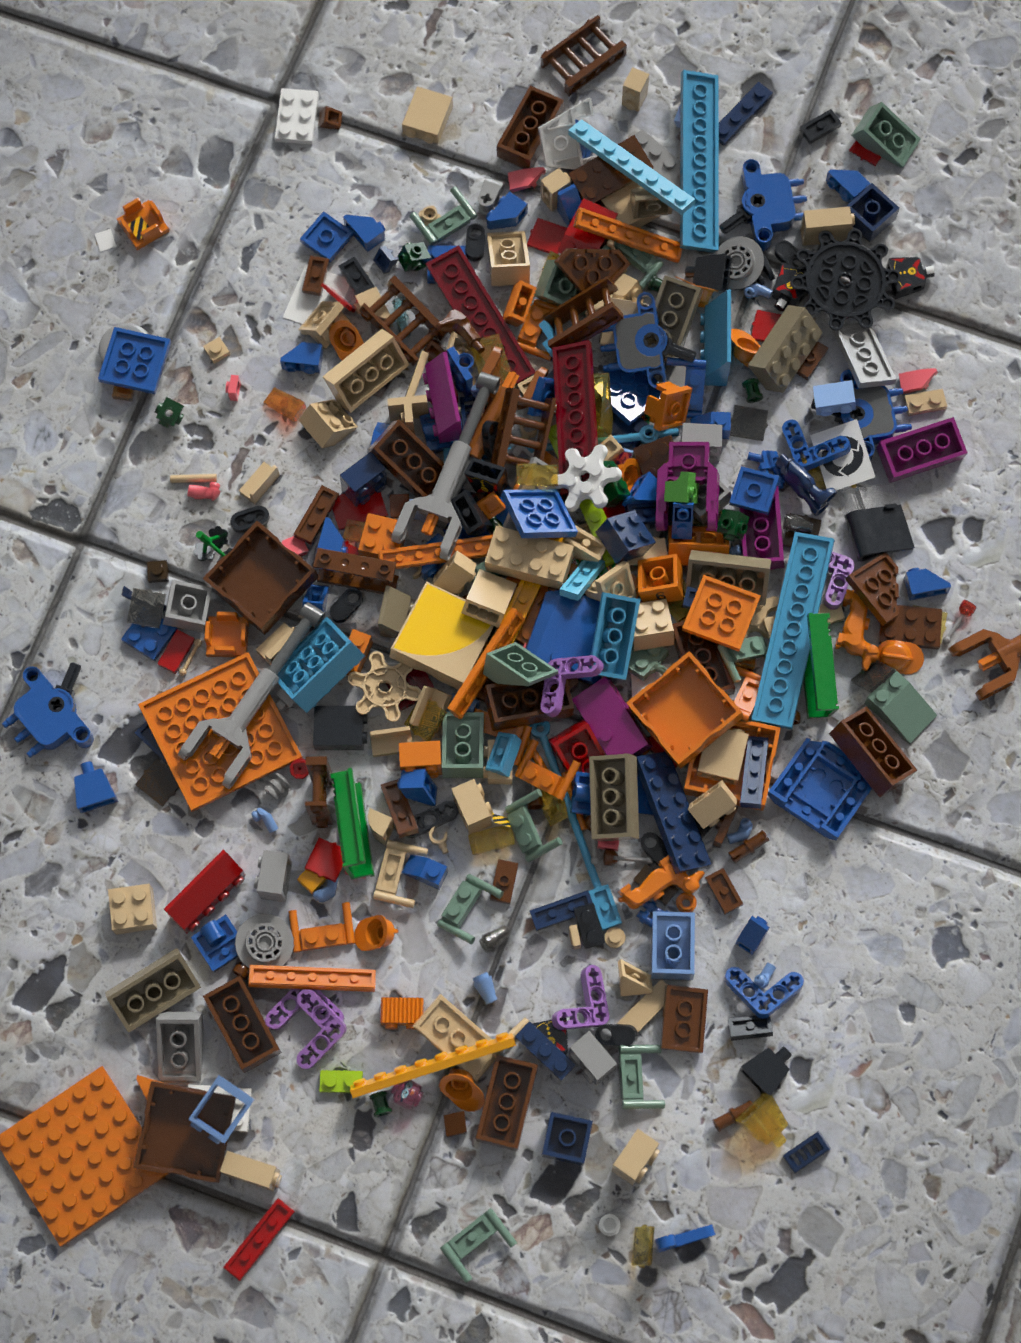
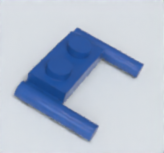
[667,357,706,418]

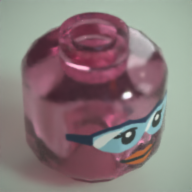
[391,1080,424,1110]

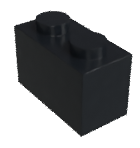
[451,490,493,536]

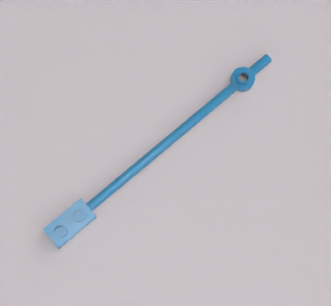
[443,425,679,463]
[530,721,622,931]

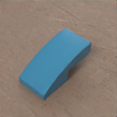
[538,320,556,358]

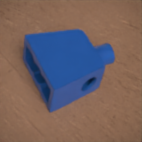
[74,761,118,813]

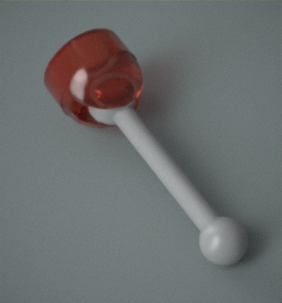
[943,600,977,644]

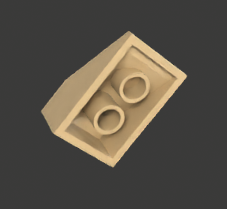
[487,231,530,286]

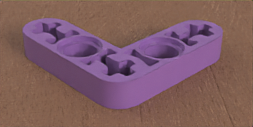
[824,551,854,610]
[541,655,603,717]
[552,965,609,1030]
[265,989,344,1030]
[296,989,347,1069]

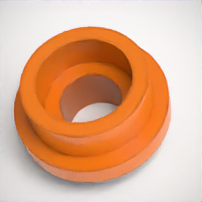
[676,892,697,912]

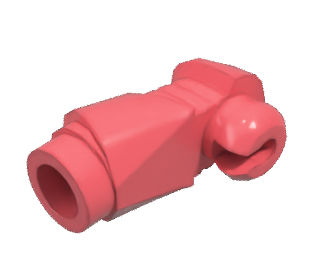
[187,482,221,501]

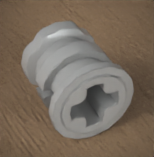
[264,773,291,800]

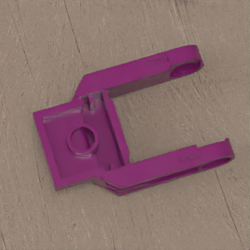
[656,442,720,531]

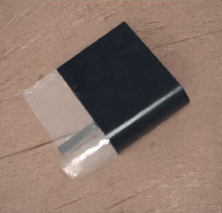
[837,483,915,561]

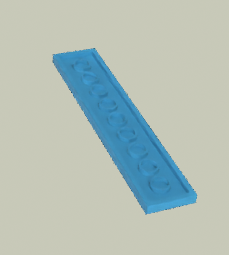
[680,70,719,253]
[751,532,835,730]

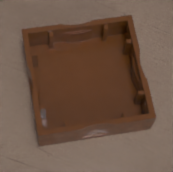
[203,521,318,635]
[133,1081,236,1183]

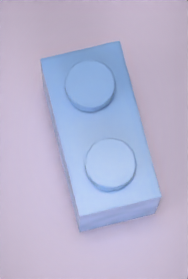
[813,380,856,416]

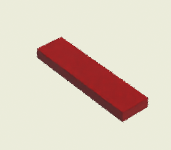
[223,1198,295,1281]

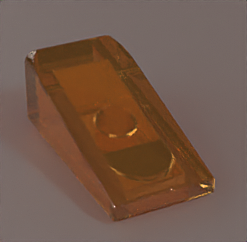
[263,387,306,423]

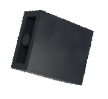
[313,706,368,751]

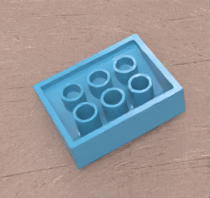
[700,290,731,386]
[277,617,365,713]

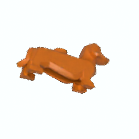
[835,589,879,671]
[618,856,705,909]

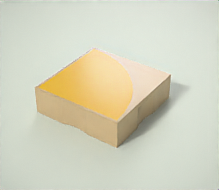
[390,581,496,690]

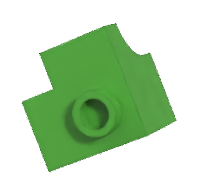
[664,472,699,503]

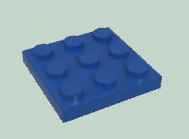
[98,327,171,394]
[594,370,662,426]
[501,489,578,538]

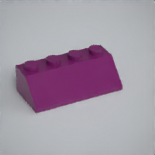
[422,352,462,443]

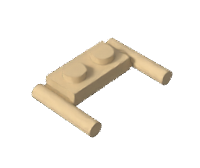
[373,840,428,908]

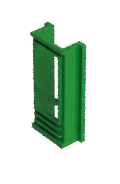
[803,613,839,719]
[330,768,375,879]

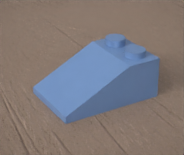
[651,911,695,980]

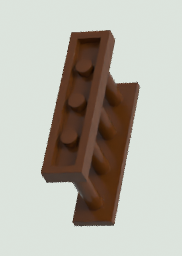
[541,15,627,97]
[359,275,448,366]
[543,276,624,349]
[490,388,557,468]
[313,548,399,595]
[305,756,334,828]

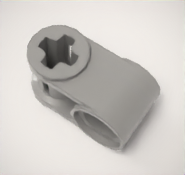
[478,177,505,216]

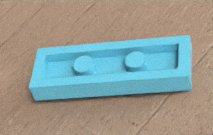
[560,560,605,601]

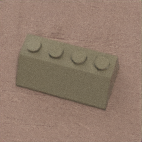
[685,550,771,606]
[105,948,201,1033]

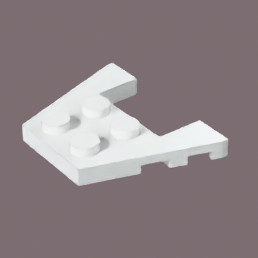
[538,98,597,169]

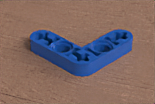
[782,419,851,471]
[725,967,804,1018]
[653,1224,716,1253]

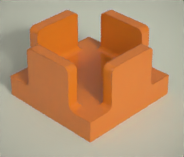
[117,198,170,251]
[644,382,692,431]
[205,611,249,658]

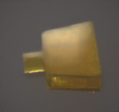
[735,1093,788,1147]

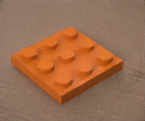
[682,575,761,652]

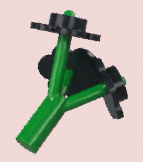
[193,526,233,562]

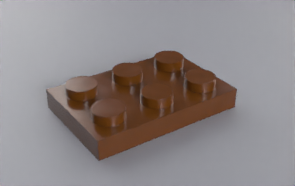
[879,605,942,649]
[660,985,708,1053]

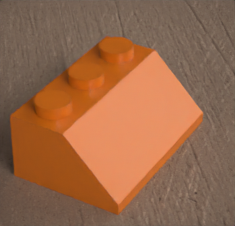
[668,525,730,566]

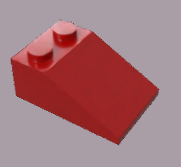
[557,198,618,254]
[548,719,606,780]

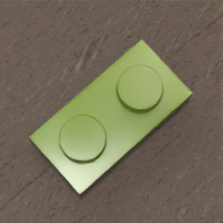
[319,1070,363,1093]

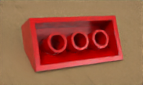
[164,849,246,934]

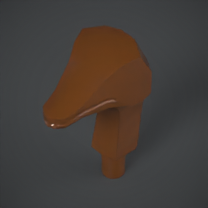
[436,309,485,353]

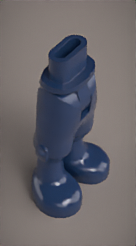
[775,454,838,516]

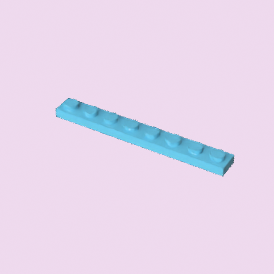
[568,119,695,215]

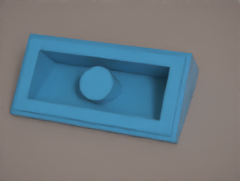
[485,732,522,777]

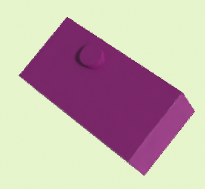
[876,417,968,483]
[740,486,785,570]
[572,677,653,757]

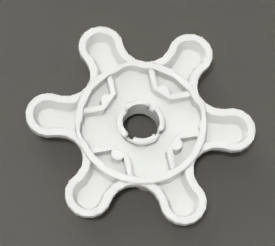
[551,444,622,512]

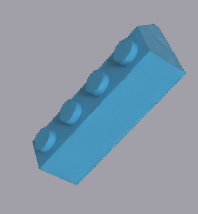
[589,592,641,680]

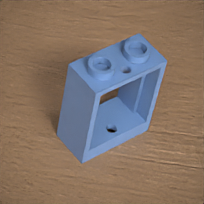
[189,1075,255,1145]

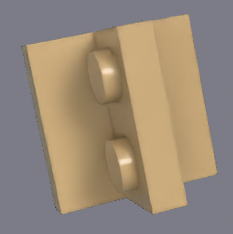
[298,301,350,349]
[387,395,429,434]
[585,561,637,601]
[256,622,303,664]

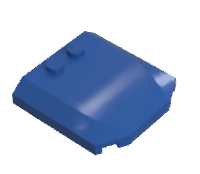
[525,590,602,685]
[767,738,872,841]

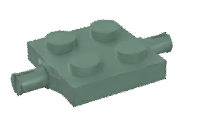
[628,644,669,681]

